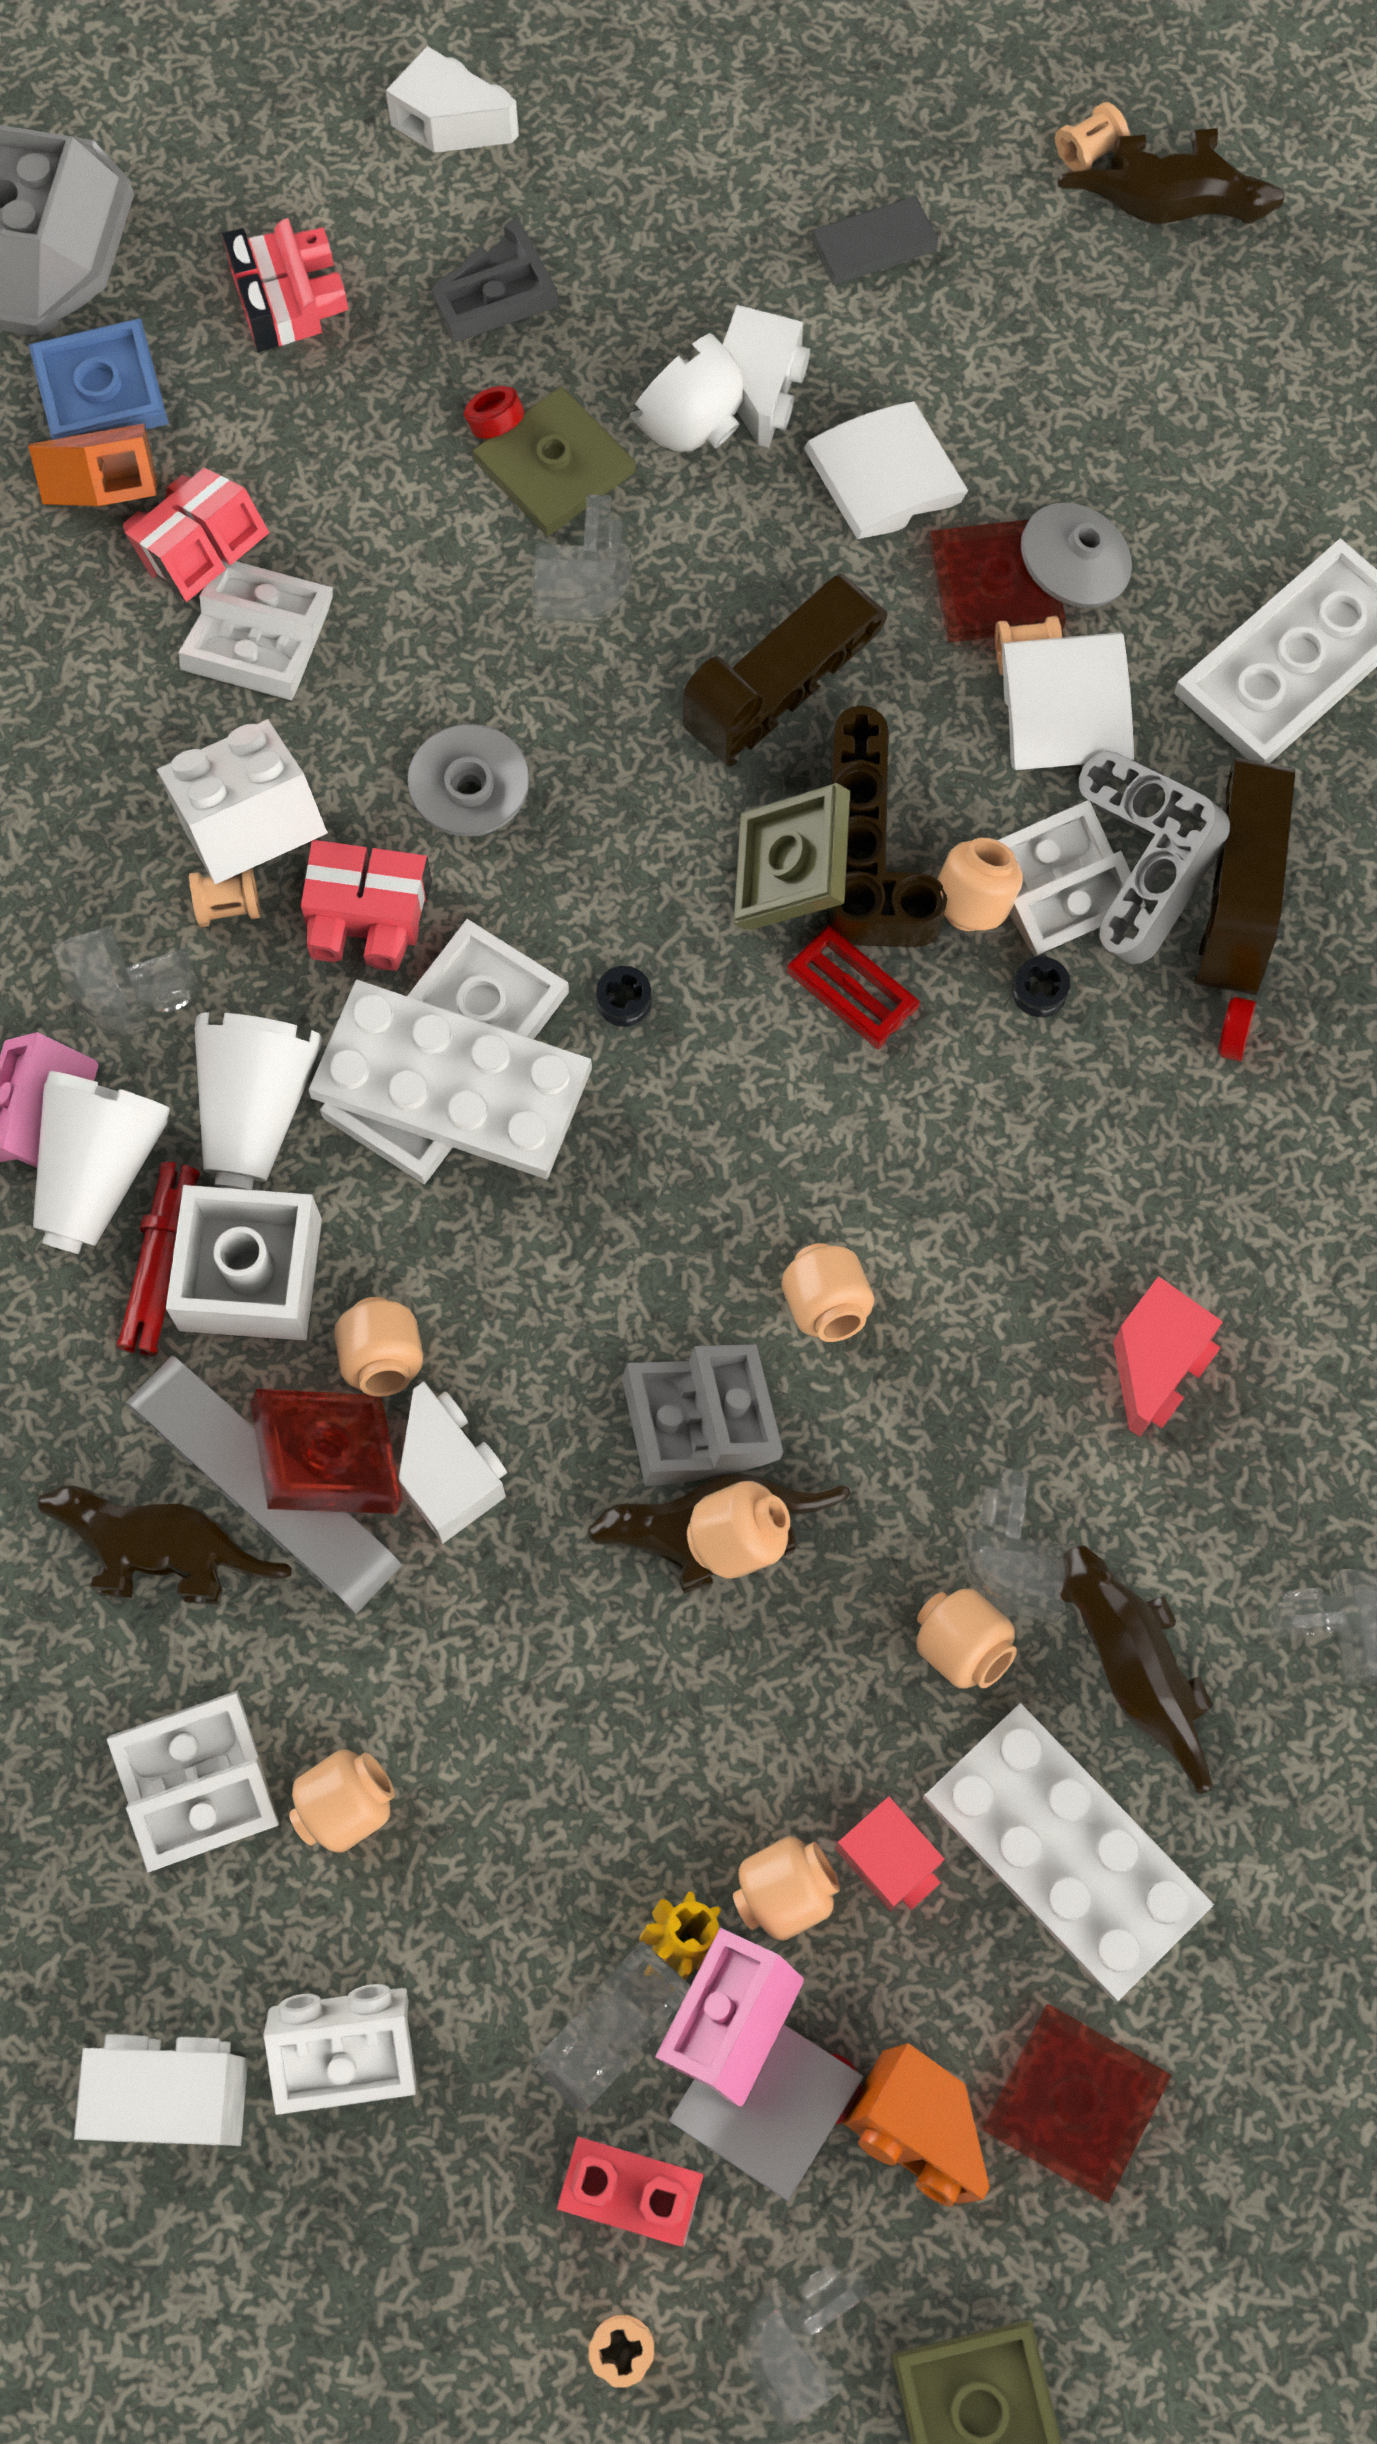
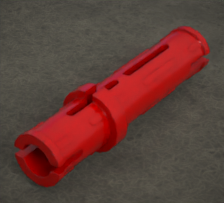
[116,1162,200,1357]

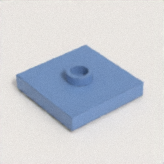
[28,318,169,440]

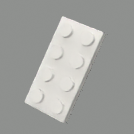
[1174,538,1377,763]
[320,919,569,1185]
[308,979,592,1179]
[923,1703,1215,2002]

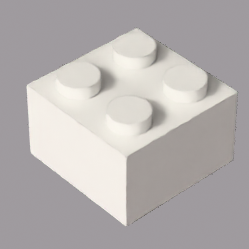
[157,719,327,885]
[166,1185,322,1341]
[74,2035,248,2146]

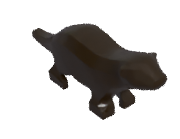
[1057,128,1284,224]
[588,1474,851,1594]
[37,1486,292,1605]
[1060,1545,1213,1794]

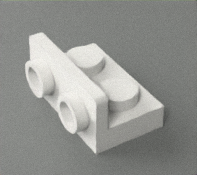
[264,1984,417,2115]

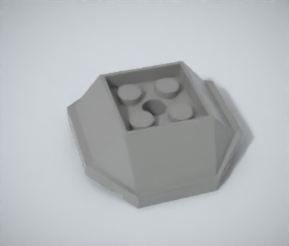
[0,125,134,337]

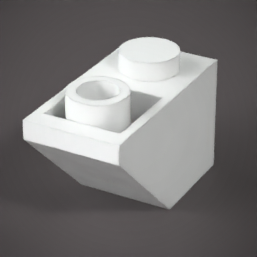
[386,46,519,153]
[723,305,810,448]
[399,1382,507,1544]

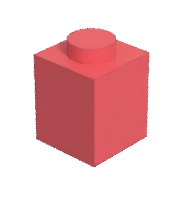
[835,1796,945,1912]

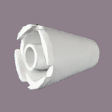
[195,1013,322,1190]
[33,1071,170,1254]

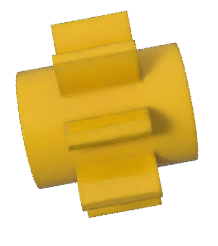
[639,1891,721,1986]

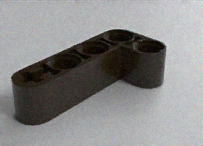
[683,574,888,767]
[827,705,947,948]
[1194,757,1295,996]

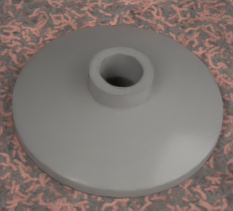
[1021,503,1132,608]
[408,724,529,836]

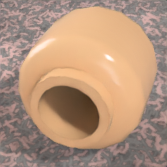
[937,838,1023,931]
[781,1243,875,1342]
[334,1297,423,1397]
[687,1481,790,1579]
[917,1588,1017,1689]
[289,1749,395,1853]
[733,1836,840,1941]

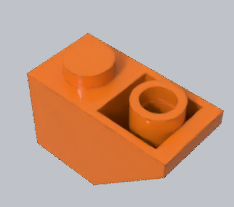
[28,423,158,506]
[843,2043,990,2207]

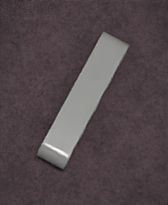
[125,1355,402,1614]

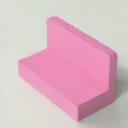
[0,1032,98,1168]
[655,1928,804,2107]

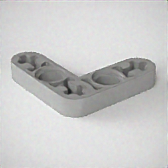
[1079,751,1230,964]

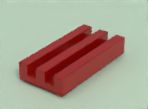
[786,925,920,1050]

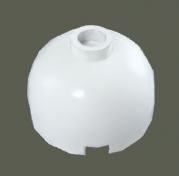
[629,333,744,452]

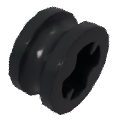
[1012,956,1070,1017]
[596,966,652,1027]

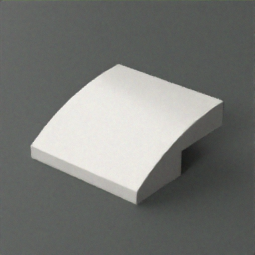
[804,401,968,539]
[178,560,333,701]
[1002,632,1134,770]
[997,800,1146,956]
[107,1690,279,1872]

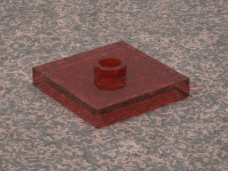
[929,519,1066,643]
[250,1388,403,1514]
[981,2003,1172,2203]

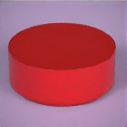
[464,386,525,439]
[1217,996,1256,1062]

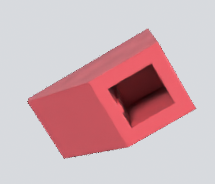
[1113,1276,1223,1437]

